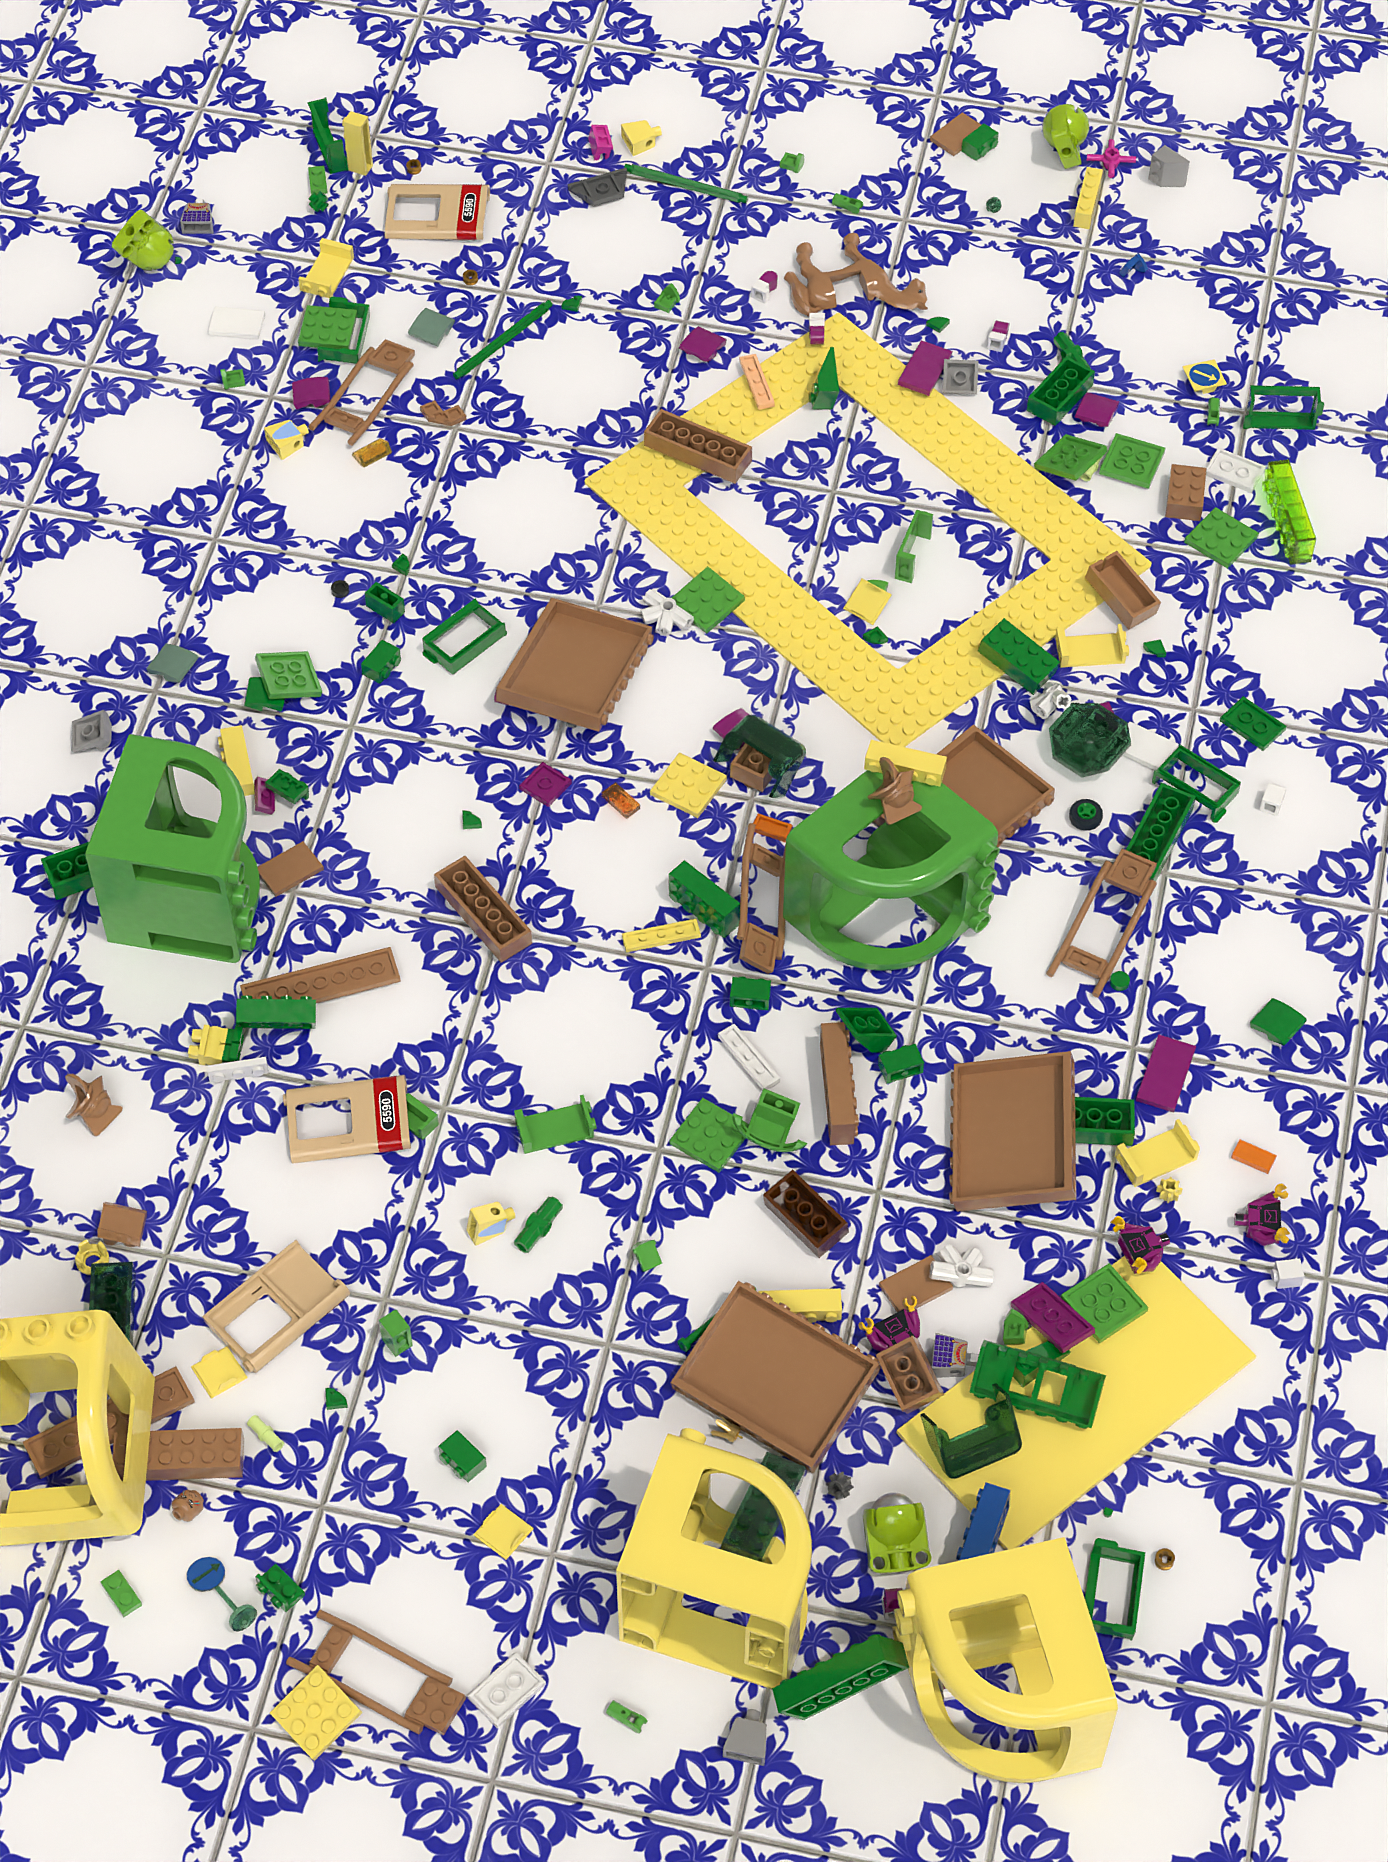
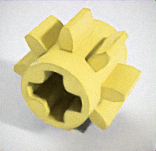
[1156,1177,1183,1203]

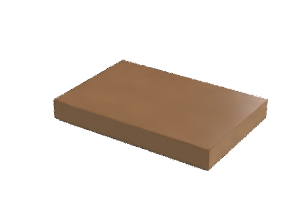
[930,112,981,156]
[258,841,324,897]
[879,1255,953,1312]

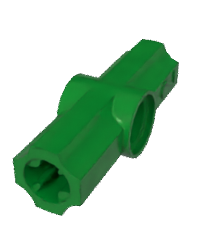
[1053,332,1090,368]
[514,1196,563,1253]

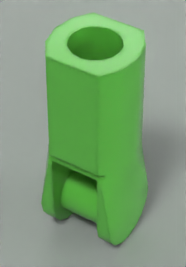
[832,193,863,214]
[1207,397,1220,426]
[606,1700,648,1733]

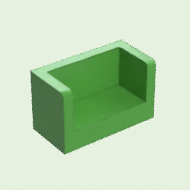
[406,1093,439,1140]
[379,1310,413,1357]

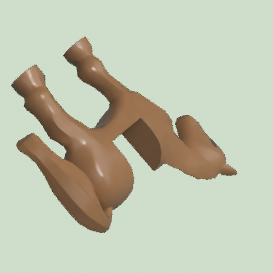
[784,233,928,316]

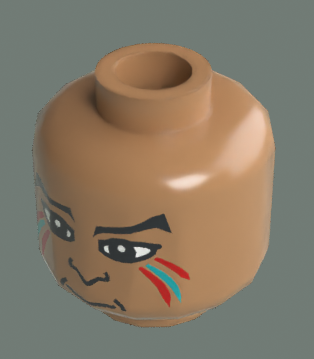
[172,1490,204,1522]

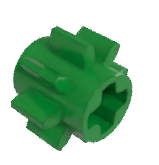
[308,191,329,212]

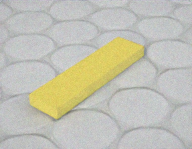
[622,919,701,953]

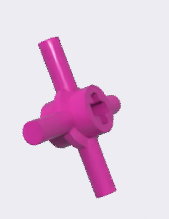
[1087,139,1136,178]

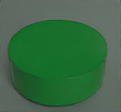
[1110,971,1130,991]

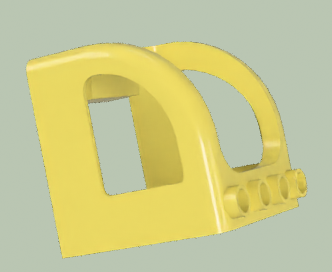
[0,1310,155,1546]
[616,1428,812,1689]
[892,1537,1118,1783]

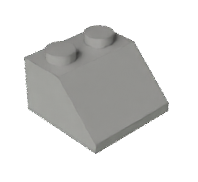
[1148,145,1190,187]

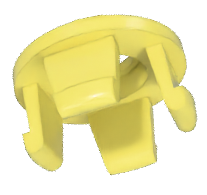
[75,1240,109,1275]

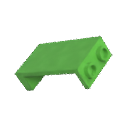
[895,510,933,583]
[514,1094,597,1154]

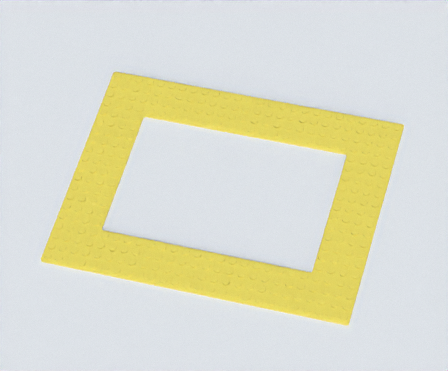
[585,313,1152,747]

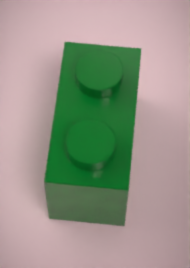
[962,123,999,161]
[365,582,405,623]
[361,640,401,684]
[730,977,771,1010]
[878,1044,924,1084]
[438,1430,487,1483]

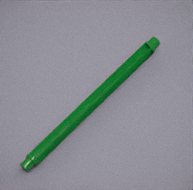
[624,164,749,204]
[453,300,553,379]

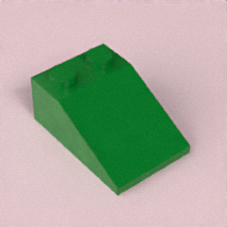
[809,347,839,410]
[835,1008,897,1052]

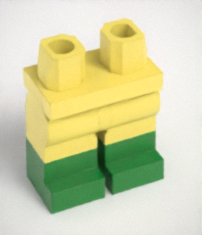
[188,1025,244,1065]

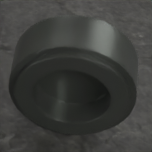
[331,580,349,598]

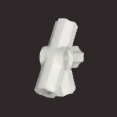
[640,589,694,636]
[1030,682,1072,719]
[929,1244,994,1287]

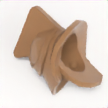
[867,757,922,825]
[65,1074,123,1136]

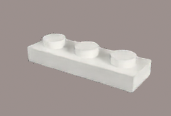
[207,1057,269,1083]

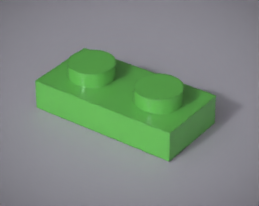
[308,166,328,195]
[100,1570,142,1617]

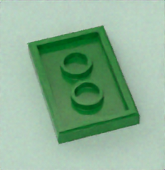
[1220,696,1287,751]

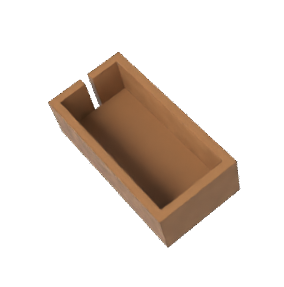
[1085,551,1161,630]

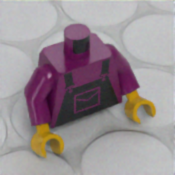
[1234,1183,1290,1246]
[1110,1216,1170,1274]
[858,1296,920,1352]

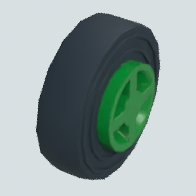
[1069,799,1103,831]

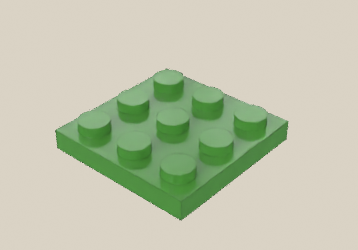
[298,305,357,349]
[1099,433,1166,489]
[1034,434,1108,481]
[1184,507,1259,569]
[672,566,745,634]
[255,651,322,699]
[669,1098,749,1173]
[1061,1263,1149,1343]

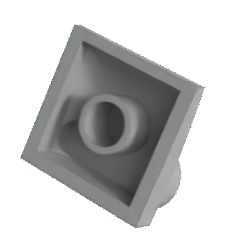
[943,359,978,394]
[72,710,112,752]

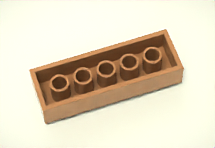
[644,409,752,484]
[434,856,532,963]
[820,1022,859,1146]
[113,1428,244,1481]

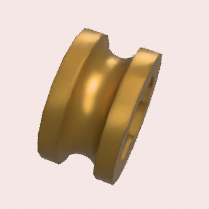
[406,159,422,175]
[463,269,478,286]
[1155,1548,1175,1570]

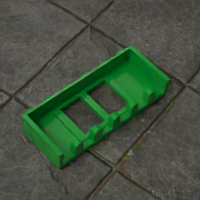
[969,1340,1106,1429]

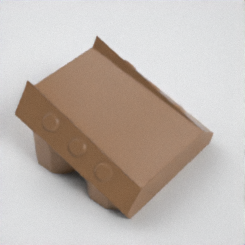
[98,1202,147,1247]

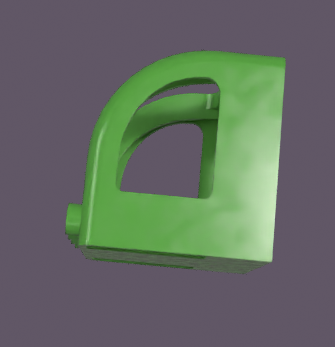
[85,734,260,963]
[783,770,1000,971]

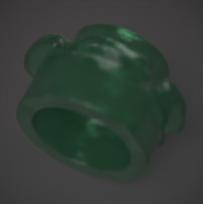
[986,197,1002,213]

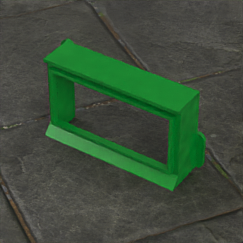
[307,97,348,174]
[318,296,370,364]
[1243,385,1324,430]
[422,598,507,674]
[1152,744,1241,823]
[1084,1538,1146,1641]

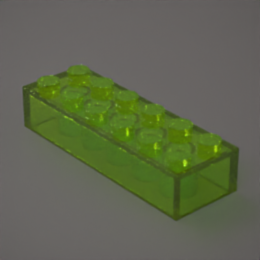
[1262,459,1316,565]

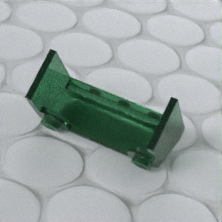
[713,715,806,798]
[920,1383,1022,1479]

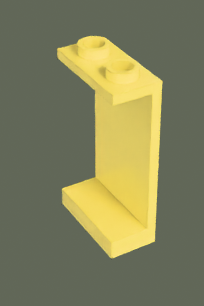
[298,238,354,298]
[1055,624,1129,668]
[1115,1119,1200,1187]

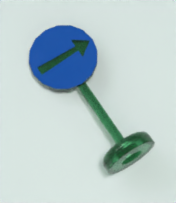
[187,1557,257,1632]

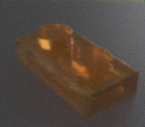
[602,782,640,819]

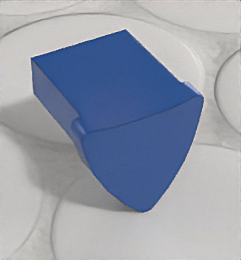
[1119,253,1148,277]

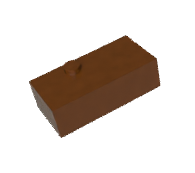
[763,1169,849,1258]

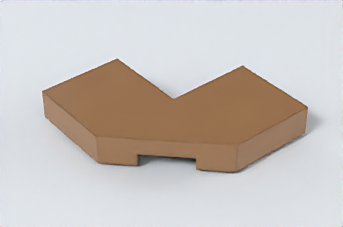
[420,400,467,426]

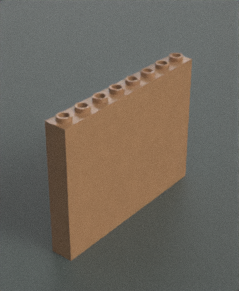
[496,597,654,732]
[873,724,1055,847]
[949,1051,1076,1211]
[670,1280,880,1473]

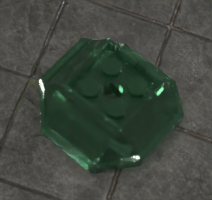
[1049,703,1131,778]

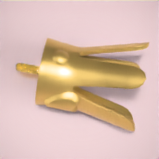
[711,1415,743,1443]

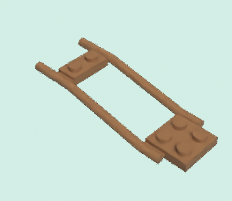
[308,339,415,446]
[736,823,786,974]
[1046,849,1157,998]
[286,1609,466,1736]

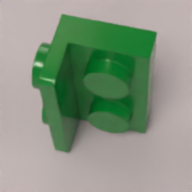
[265,769,309,804]
[255,1564,305,1612]

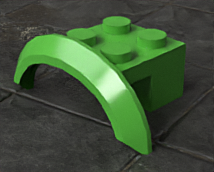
[732,1088,807,1152]

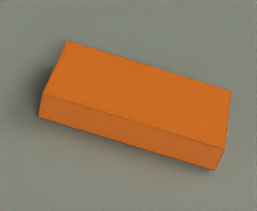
[753,813,793,843]
[1231,1139,1277,1174]

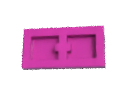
[588,125,613,160]

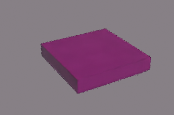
[519,762,572,807]

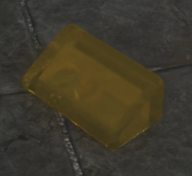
[352,438,392,467]

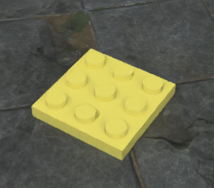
[650,752,727,818]
[270,1665,363,1761]

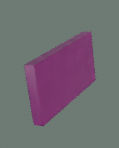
[897,340,953,396]
[1136,1035,1196,1113]
[1011,1282,1095,1353]

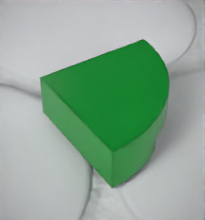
[561,296,582,312]
[926,317,950,333]
[392,553,410,576]
[863,626,888,644]
[1143,639,1166,657]
[462,810,482,829]
[325,1388,348,1410]

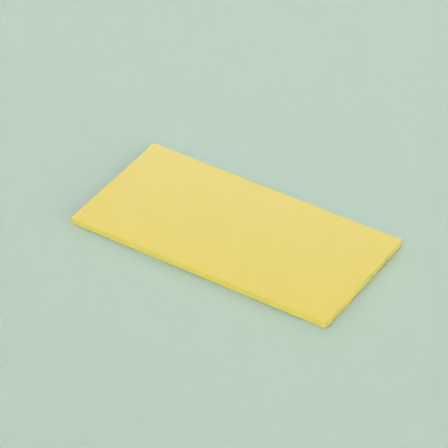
[896,1256,1256,1550]

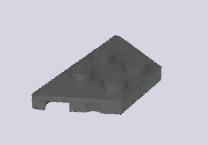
[567,168,627,207]

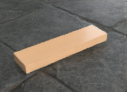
[739,354,775,410]

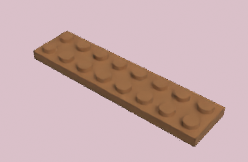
[240,947,401,1003]
[23,1366,195,1479]

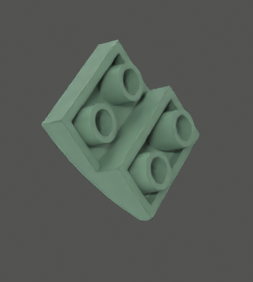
[408,308,455,347]
[146,643,199,683]

